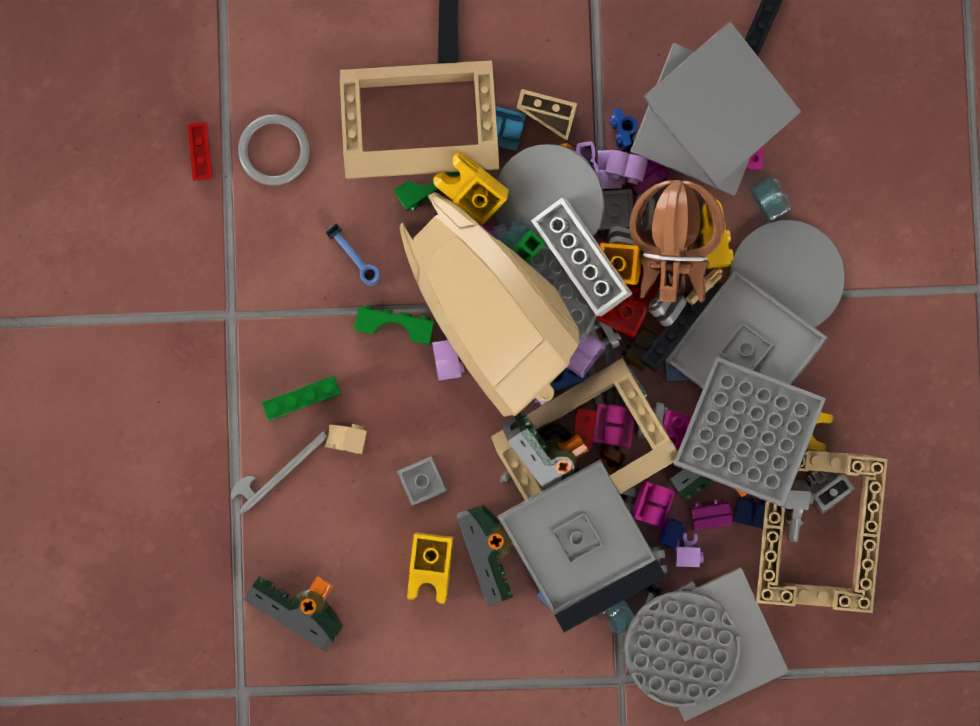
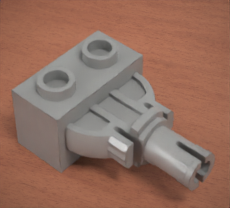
[806,470,855,515]
[785,479,813,542]

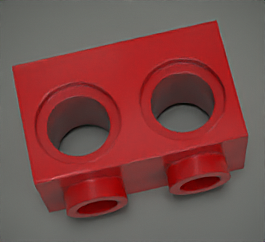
[573,409,597,450]

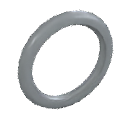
[238,114,310,186]

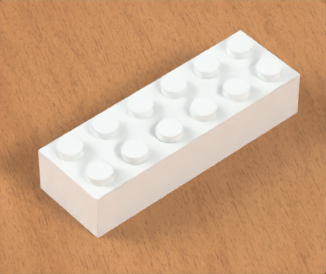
[531,198,632,316]

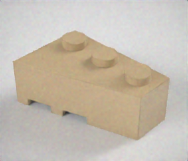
[517,89,577,141]
[325,424,367,455]

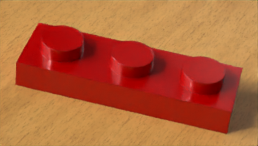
[187,122,213,181]

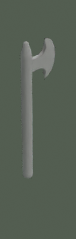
[231,432,328,514]

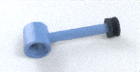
[326,224,380,286]

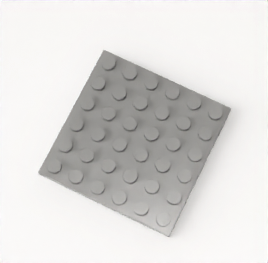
[673,357,826,508]

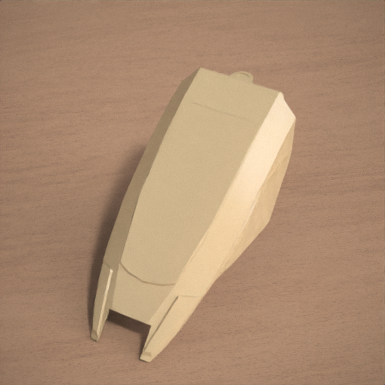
[399,192,579,417]

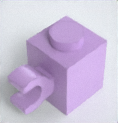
[675,533,704,567]

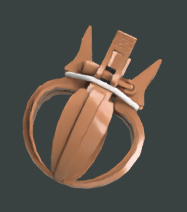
[629,180,725,302]

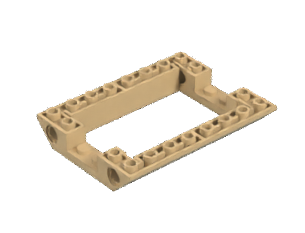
[340,60,499,179]
[491,358,678,500]
[756,450,888,613]

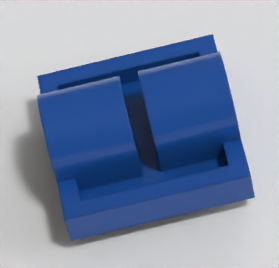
[609,107,638,152]

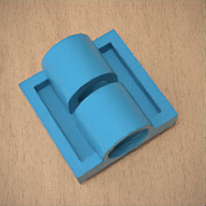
[495,106,526,152]

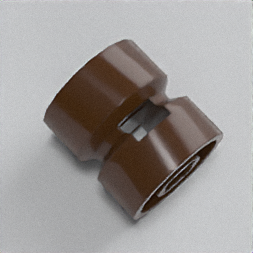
[595,444,626,476]

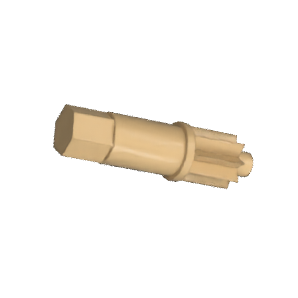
[685,268,723,305]

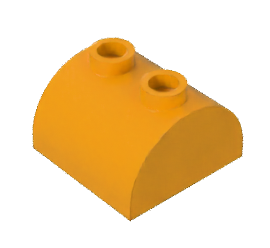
[600,243,642,285]

